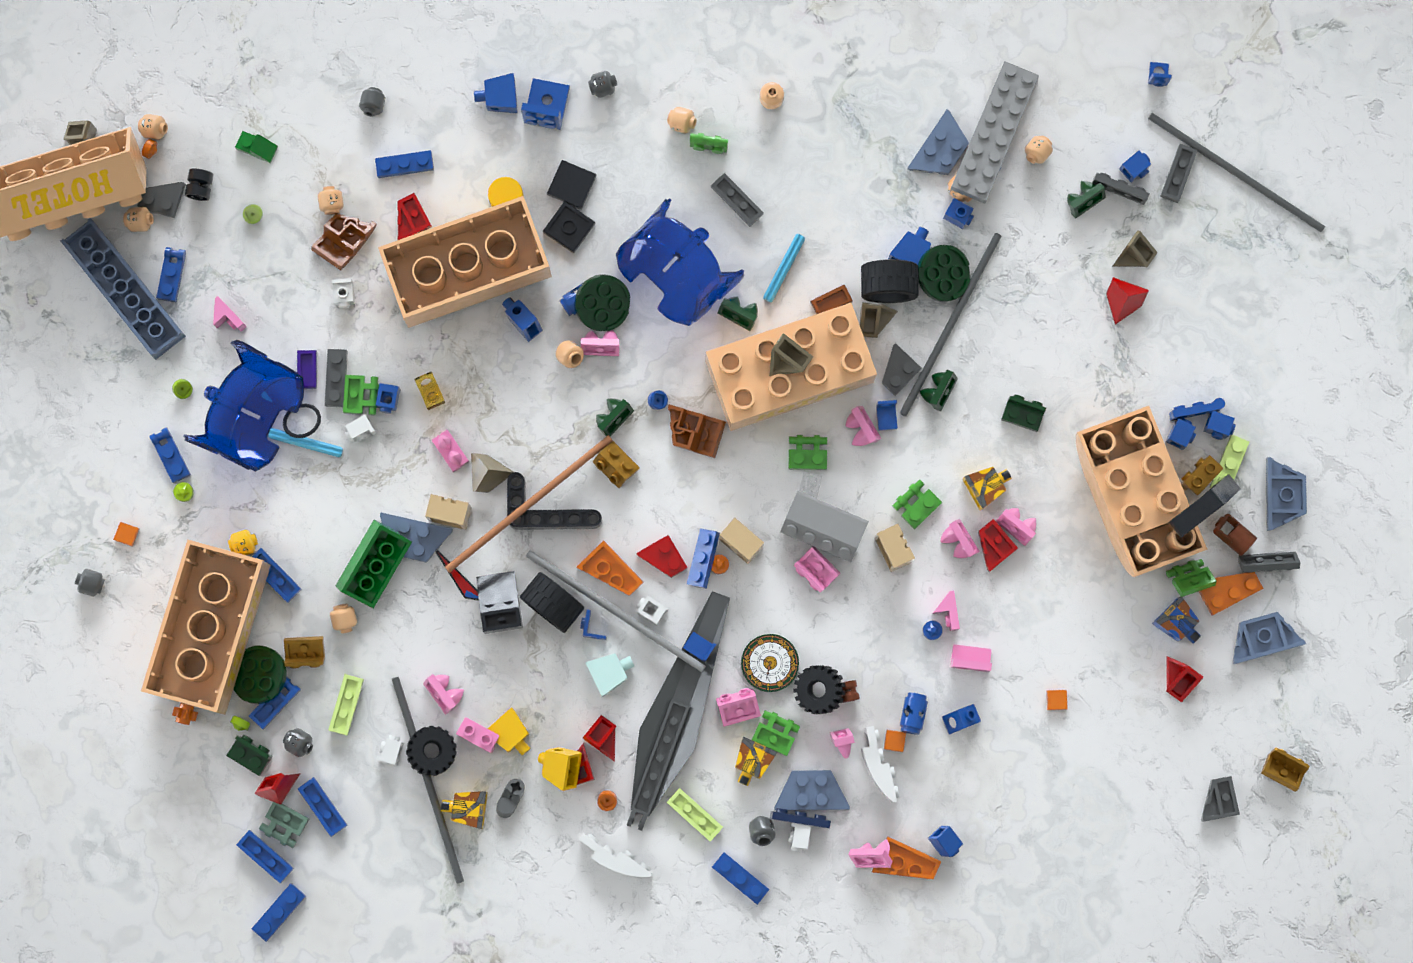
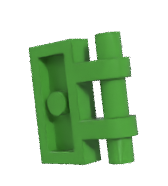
[690,133,728,154]
[343,375,379,415]
[788,435,827,470]
[892,479,942,530]
[1166,559,1217,597]
[752,710,800,756]

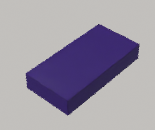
[297,350,317,389]

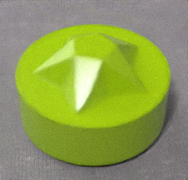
[243,204,263,224]
[172,379,193,399]
[173,482,194,502]
[230,715,251,731]

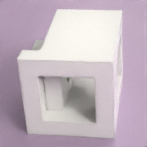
[332,278,355,308]
[345,415,376,442]
[636,595,667,626]
[376,735,404,765]
[788,823,811,853]

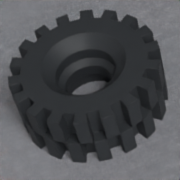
[793,665,846,714]
[406,726,457,776]

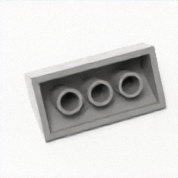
[780,491,869,562]

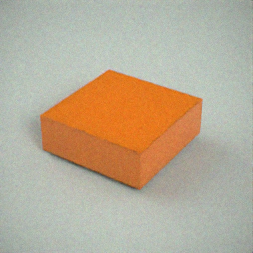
[113,522,139,547]
[1046,690,1068,710]
[884,730,906,752]

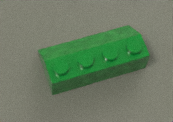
[335,519,412,609]

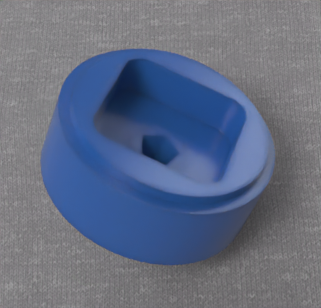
[648,390,668,410]
[923,620,942,640]

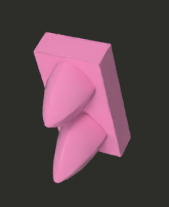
[581,330,619,356]
[846,406,882,446]
[432,430,469,472]
[996,508,1036,546]
[940,519,980,558]
[423,674,464,715]
[830,728,855,758]
[849,839,893,868]

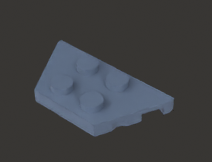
[907,109,969,175]
[1266,457,1307,531]
[380,512,453,563]
[1233,612,1306,664]
[774,770,850,810]

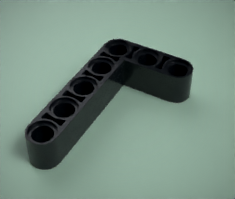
[507,472,602,530]
[1168,474,1241,538]

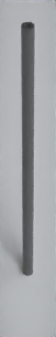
[1148,113,1325,232]
[900,233,1002,417]
[391,677,464,884]

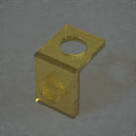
[414,371,445,410]

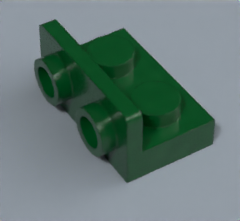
[1001,395,1046,432]
[226,734,273,776]

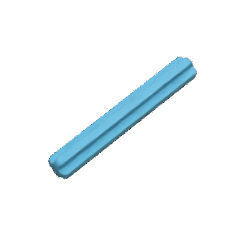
[763,234,805,302]
[268,428,343,457]

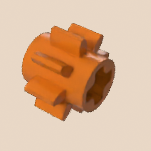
[172,703,198,725]

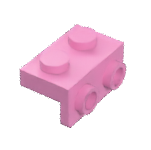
[794,546,841,592]

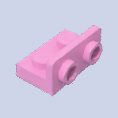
[716,688,761,727]
[456,717,499,753]

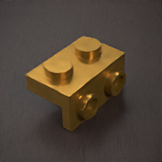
[593,441,640,488]
[1181,455,1223,495]
[284,636,325,669]
[1261,748,1310,792]

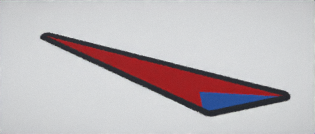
[436,551,479,601]

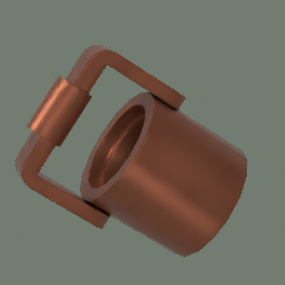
[1213,514,1257,556]

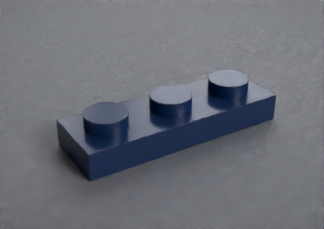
[770,808,831,829]

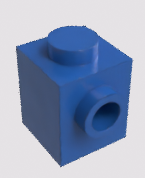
[1119,150,1151,183]
[943,198,974,229]
[1203,411,1236,440]
[1165,418,1196,450]
[928,826,963,857]

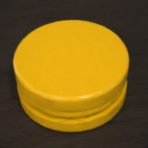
[488,177,524,207]

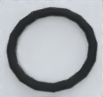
[283,403,321,438]

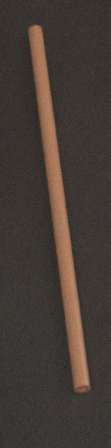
[445,435,613,573]

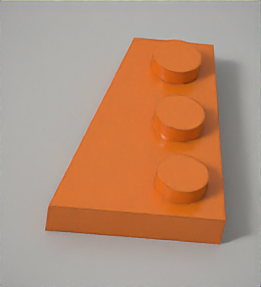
[576,541,644,596]
[1198,572,1264,615]
[871,836,941,879]

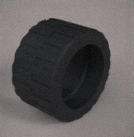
[861,259,919,303]
[520,572,584,633]

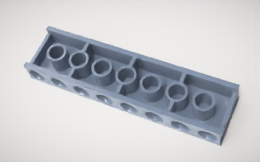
[60,218,186,360]

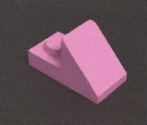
[213,296,246,332]
[932,590,960,631]

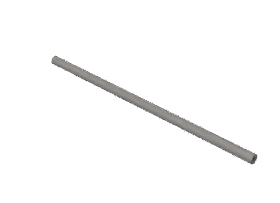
[526,550,706,672]

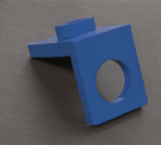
[1148,62,1172,87]
[876,400,898,431]
[580,610,607,640]
[683,632,716,662]
[942,704,981,734]

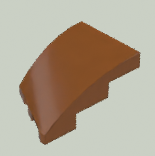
[311,214,377,271]
[668,404,726,458]

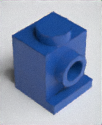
[376,383,401,414]

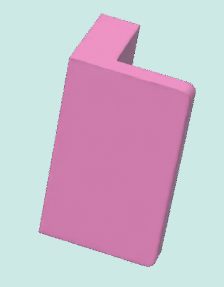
[950,645,992,672]

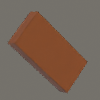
[810,284,853,314]

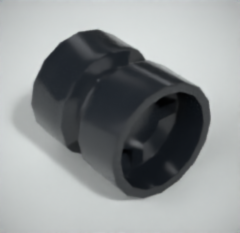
[185,168,214,201]

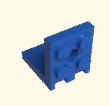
[521,78,570,130]

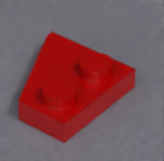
[397,193,432,240]
[978,519,1018,572]
[636,535,688,578]

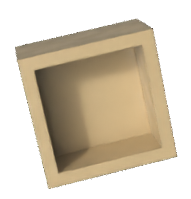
[425,494,472,530]
[719,518,764,564]
[874,524,915,572]

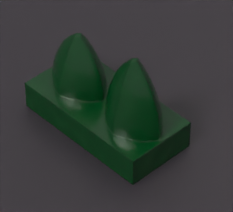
[1067,181,1106,219]
[717,296,758,331]
[920,370,958,412]
[596,398,634,436]

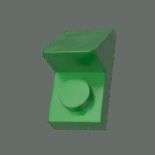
[235,130,278,163]

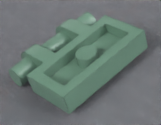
[259,802,309,848]

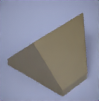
[63,120,97,145]
[1112,230,1158,267]
[859,302,898,338]
[769,333,813,376]
[471,453,514,493]

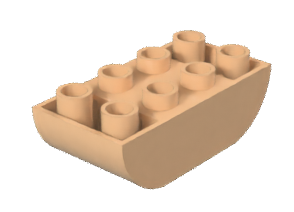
[1076,406,1208,577]

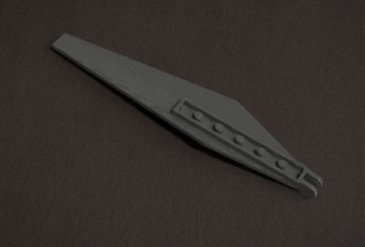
[627,591,730,831]

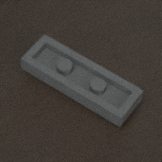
[1160,144,1198,203]
[711,173,764,227]
[1092,173,1150,205]
[325,349,348,407]
[1238,552,1301,573]

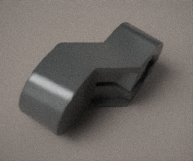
[496,779,525,818]

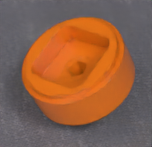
[142,139,157,159]
[711,555,729,574]
[597,790,617,811]

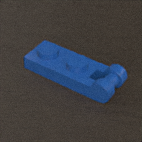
[156,247,186,302]
[1169,398,1225,421]
[149,427,191,483]
[249,676,301,730]

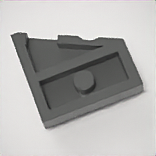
[137,182,186,218]
[882,343,922,396]
[1201,776,1240,822]

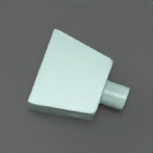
[586,654,634,697]

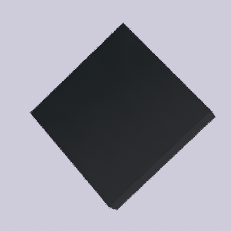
[547,160,597,209]
[543,201,596,253]

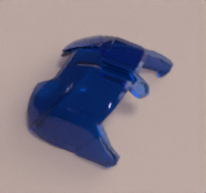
[616,198,744,326]
[183,340,304,472]

